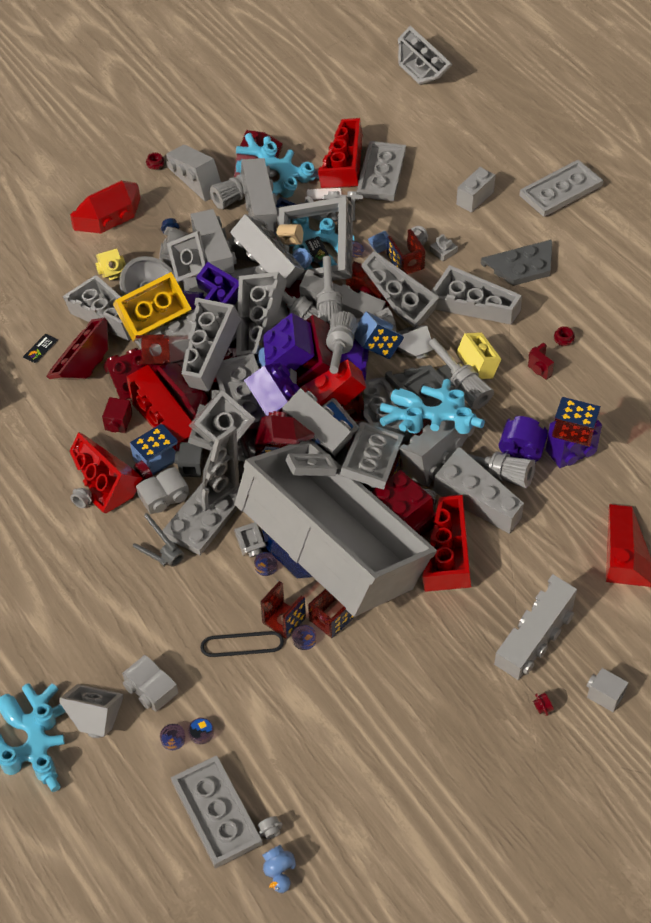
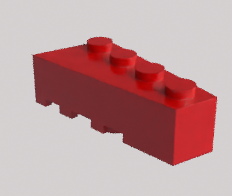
[318,118,363,188]
[300,359,366,406]
[127,365,192,451]
[422,495,471,592]

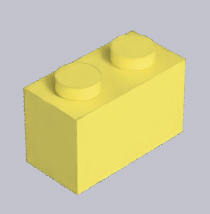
[456,333,501,380]

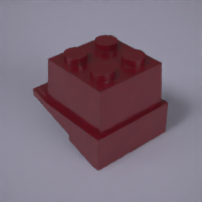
[371,470,436,536]

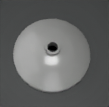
[119,256,179,296]

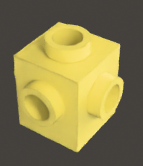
[95,249,126,280]

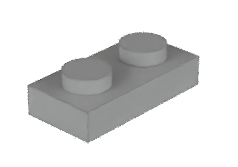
[285,453,337,476]

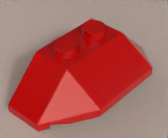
[70,180,140,234]

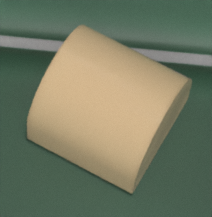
[276,224,303,245]

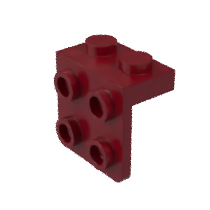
[104,348,151,399]

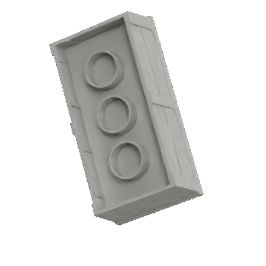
[234,439,437,617]

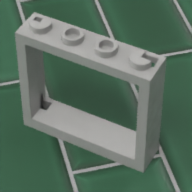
[276,196,353,281]

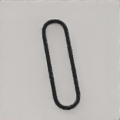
[200,631,284,657]

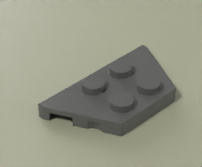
[481,240,552,286]
[385,365,455,423]

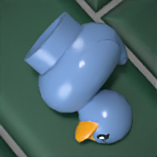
[262,844,296,893]

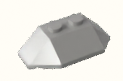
[398,26,452,85]

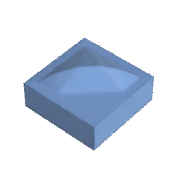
[368,231,394,253]

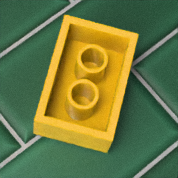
[113,272,192,342]

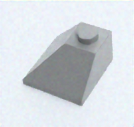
[167,231,207,282]
[396,325,434,359]
[189,390,256,443]
[59,684,124,738]

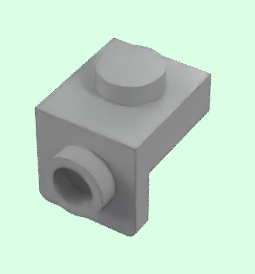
[234,522,266,558]

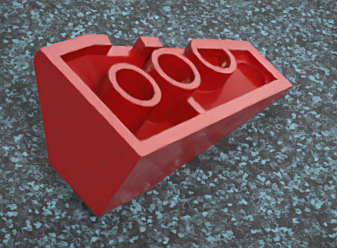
[70,432,142,513]
[606,504,651,587]

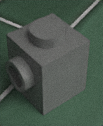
[175,442,204,477]

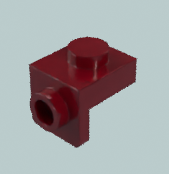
[528,342,554,380]

